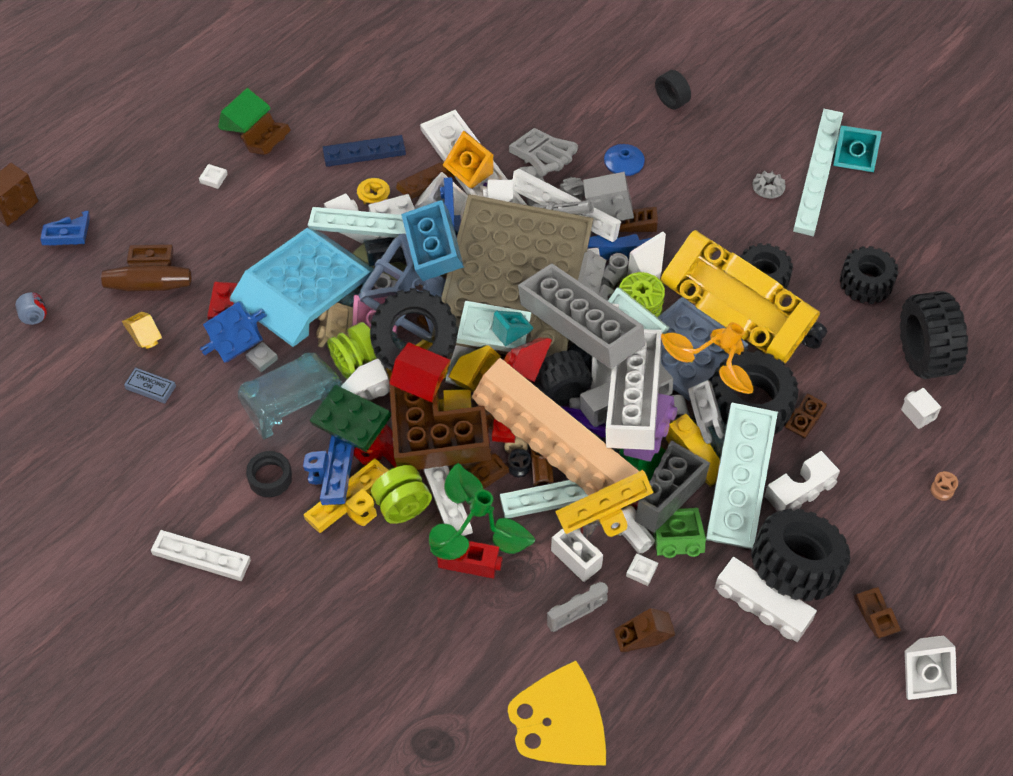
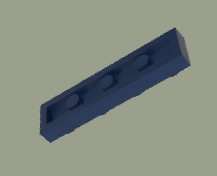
[322,135,406,167]

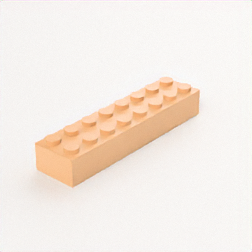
[471,358,639,509]

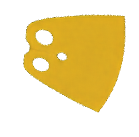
[508,661,606,765]

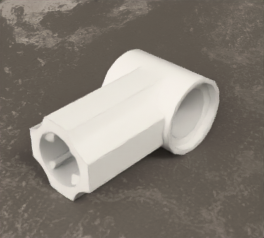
[611,506,655,554]

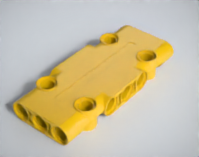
[660,230,820,363]

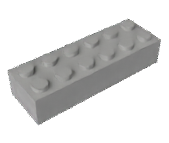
[518,263,645,369]

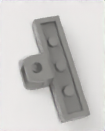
[578,250,614,301]

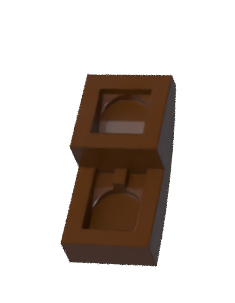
[854,587,901,639]

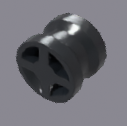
[802,321,827,349]
[508,449,531,478]

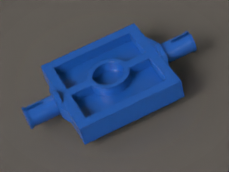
[200,301,267,362]

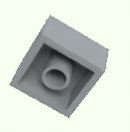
[583,172,634,221]

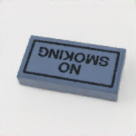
[124,368,176,404]

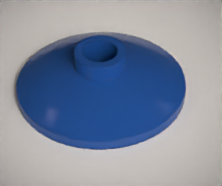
[604,144,645,176]

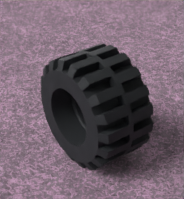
[740,243,793,290]
[840,246,898,304]
[532,350,593,406]

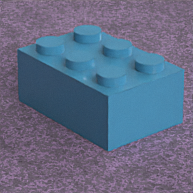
[401,200,464,281]

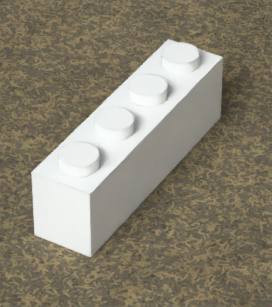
[715,557,817,642]

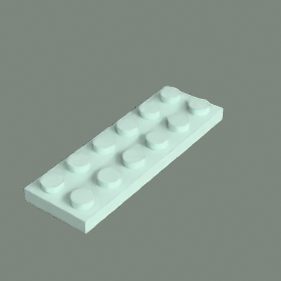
[706,403,778,550]

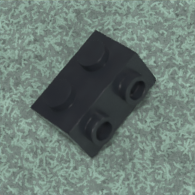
[364,237,406,267]

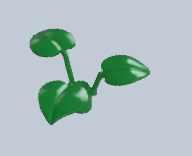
[429,463,535,560]

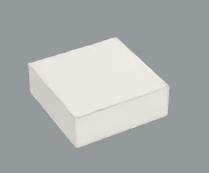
[199,164,228,189]
[626,553,658,586]

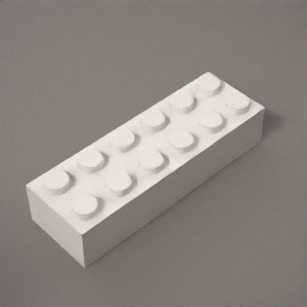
[606,329,662,450]

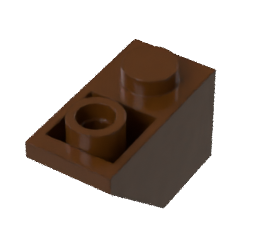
[614,608,676,652]

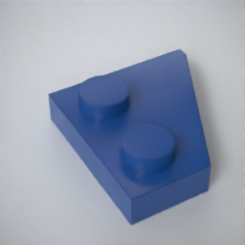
[40,211,90,245]

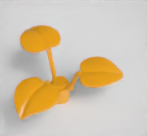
[661,322,753,394]

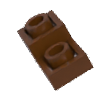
[785,393,827,439]

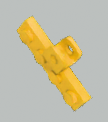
[304,459,389,533]
[555,470,653,537]

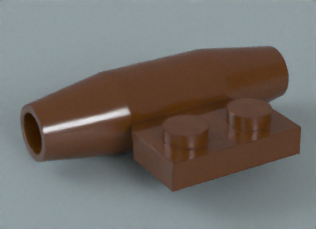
[101,245,192,292]

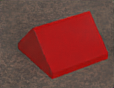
[389,342,451,403]

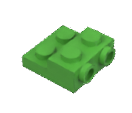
[654,508,706,558]

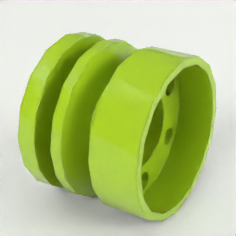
[619,272,665,317]
[327,322,377,379]

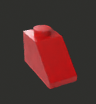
[504,337,552,382]

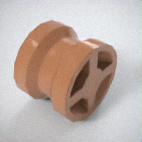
[931,471,958,501]

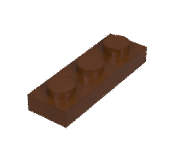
[396,162,454,199]

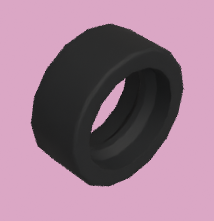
[655,69,691,110]
[246,451,292,497]

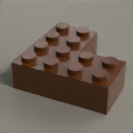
[389,379,492,470]

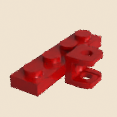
[353,424,397,468]

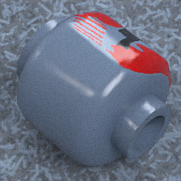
[15,292,47,325]

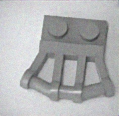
[509,128,578,177]

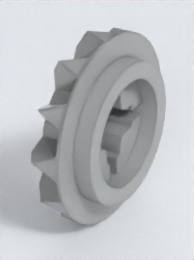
[753,171,786,198]

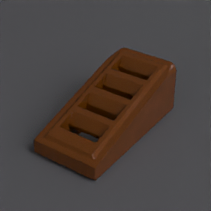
[619,207,658,232]

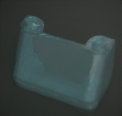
[238,353,342,440]

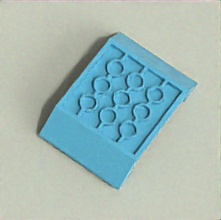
[230,228,374,347]

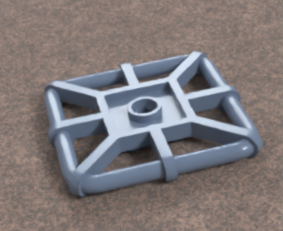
[359,233,446,343]

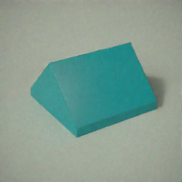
[833,125,882,172]

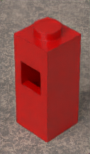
[437,541,503,579]

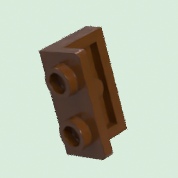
[241,113,291,155]

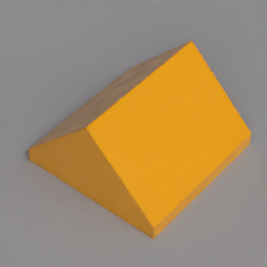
[443,131,493,189]

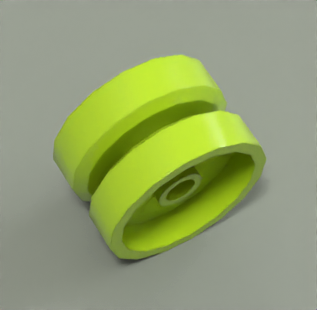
[371,465,432,524]

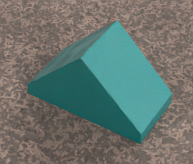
[492,310,534,347]

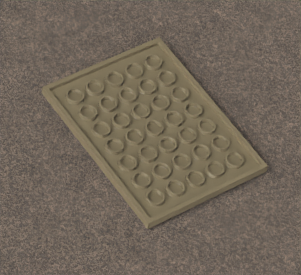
[431,194,594,358]

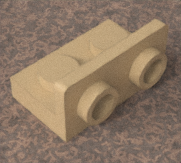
[316,303,353,347]

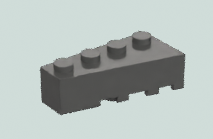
[634,440,710,533]

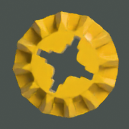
[357,178,390,205]

